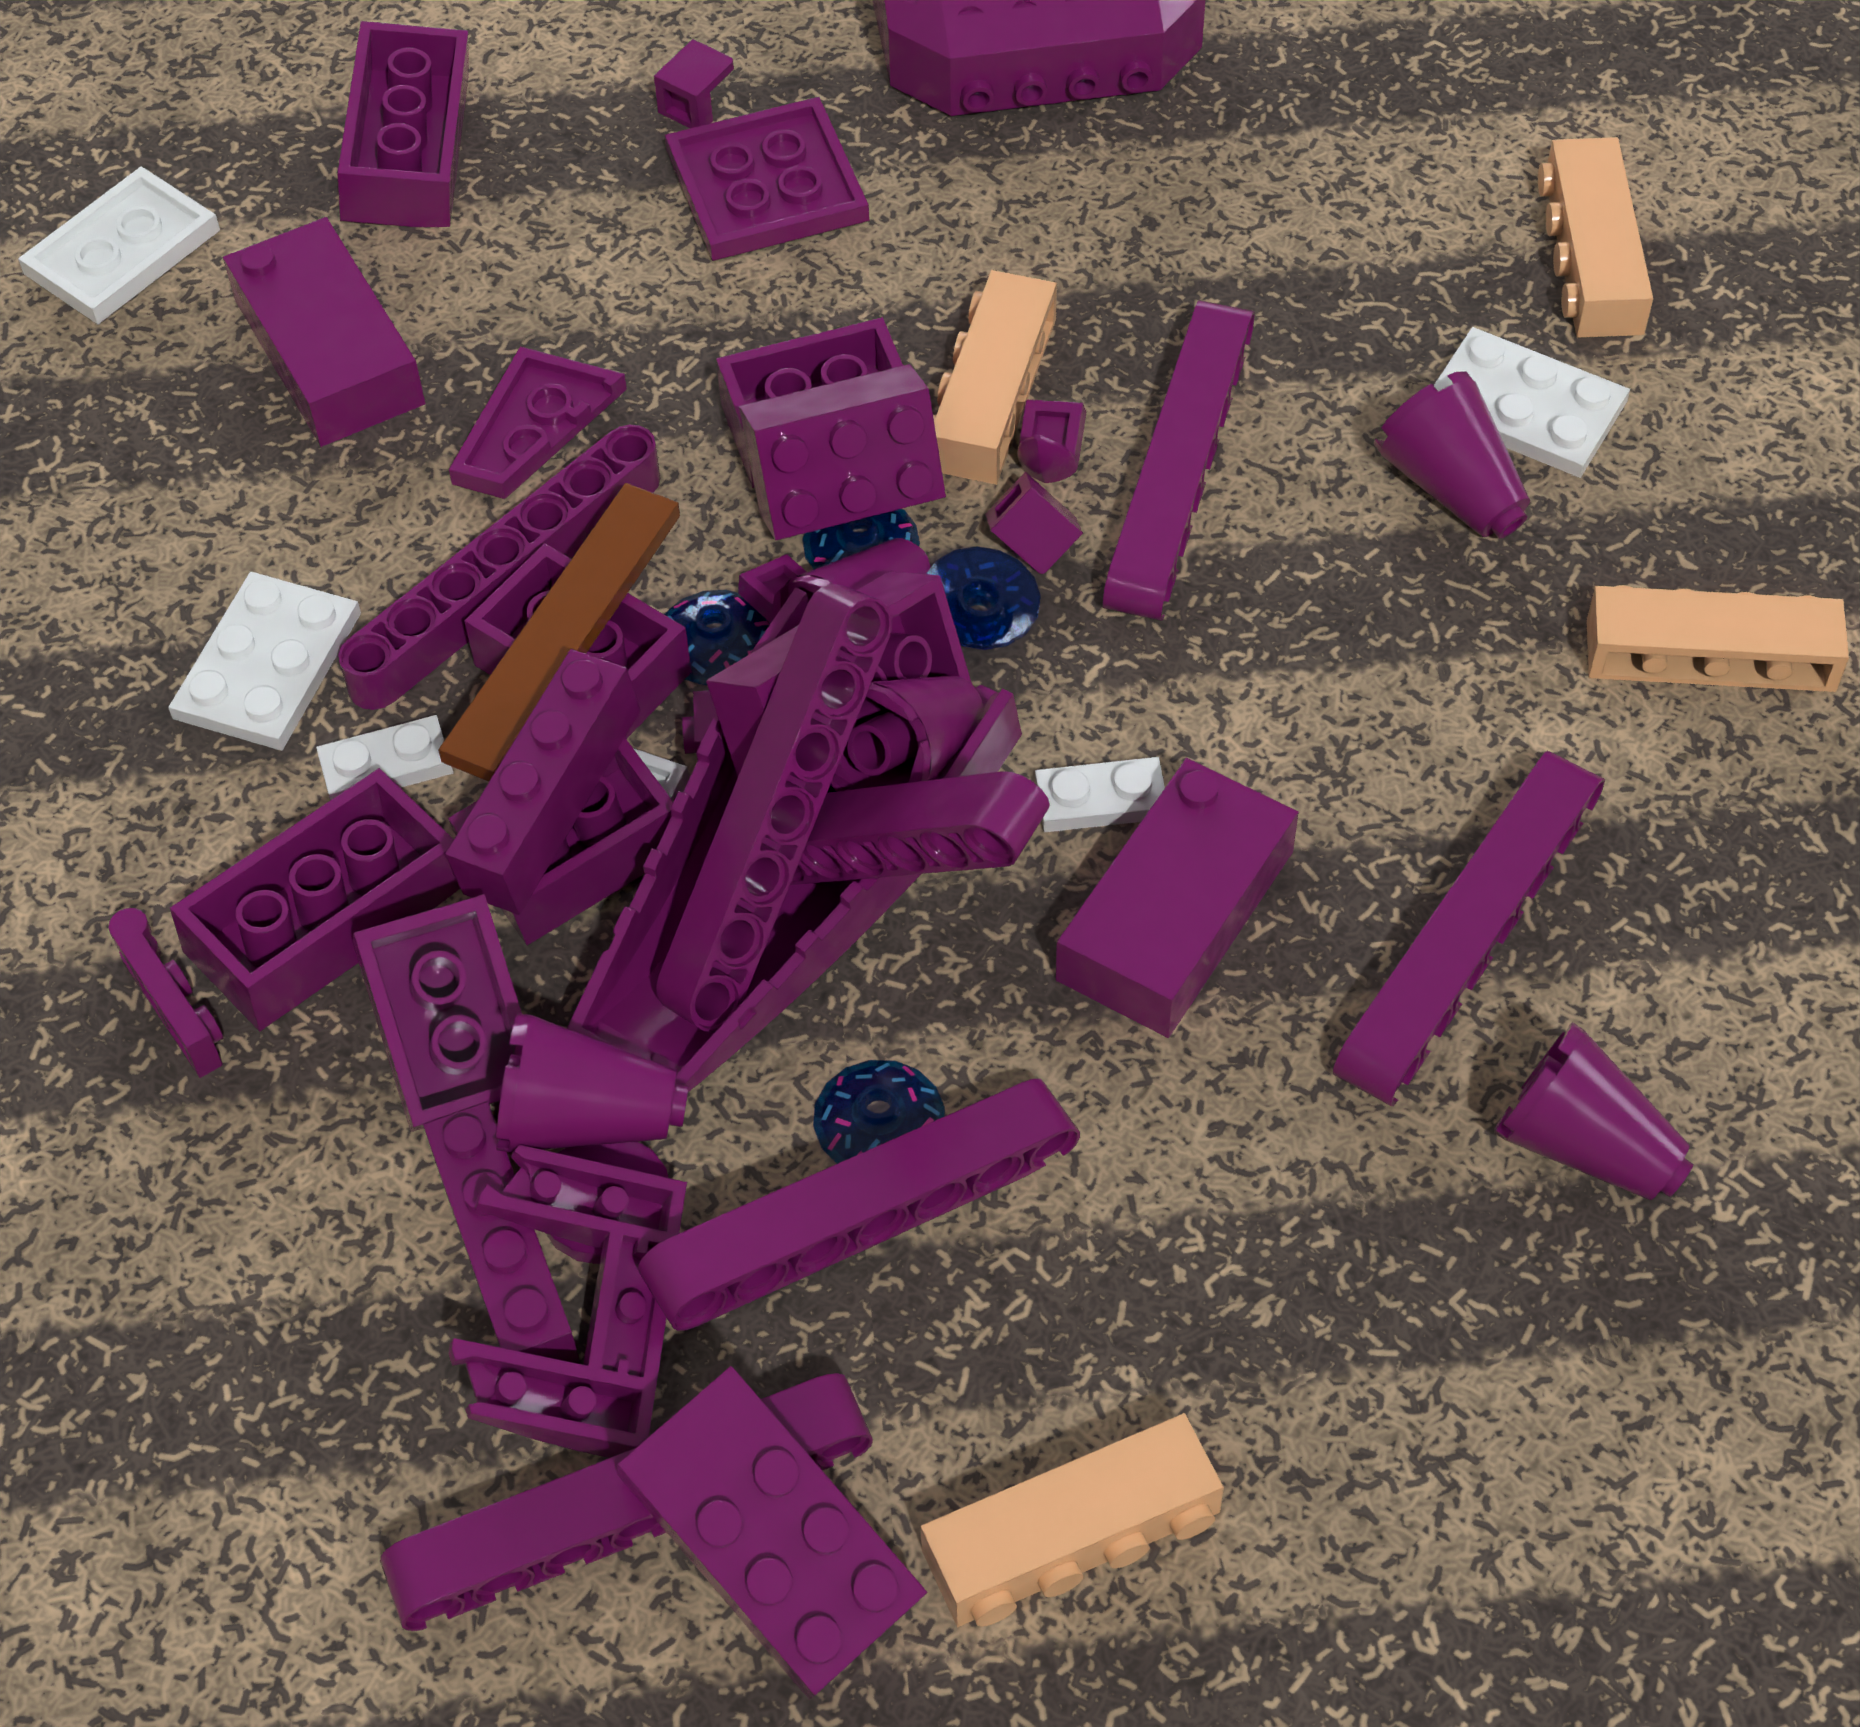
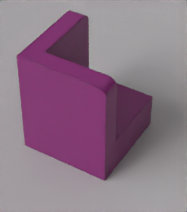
[654,39,734,128]
[985,472,1083,574]

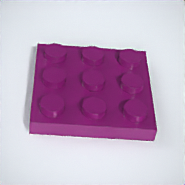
[665,97,870,261]

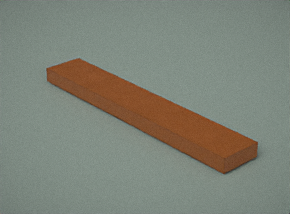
[438,483,680,782]

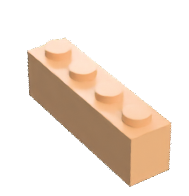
[1538,137,1653,338]
[933,270,1057,485]
[1587,585,1849,692]
[920,1413,1224,1627]

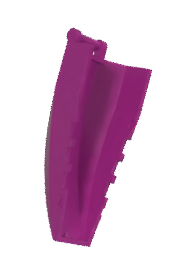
[567,587,1022,1092]

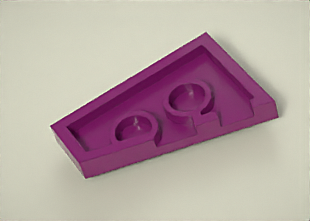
[449,346,627,499]

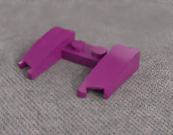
[448,1145,687,1458]

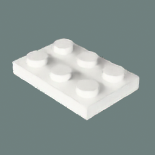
[18,166,220,324]
[1434,327,1630,478]
[168,571,361,751]

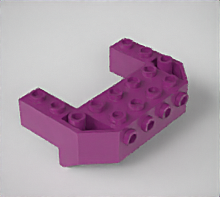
[872,0,1205,116]

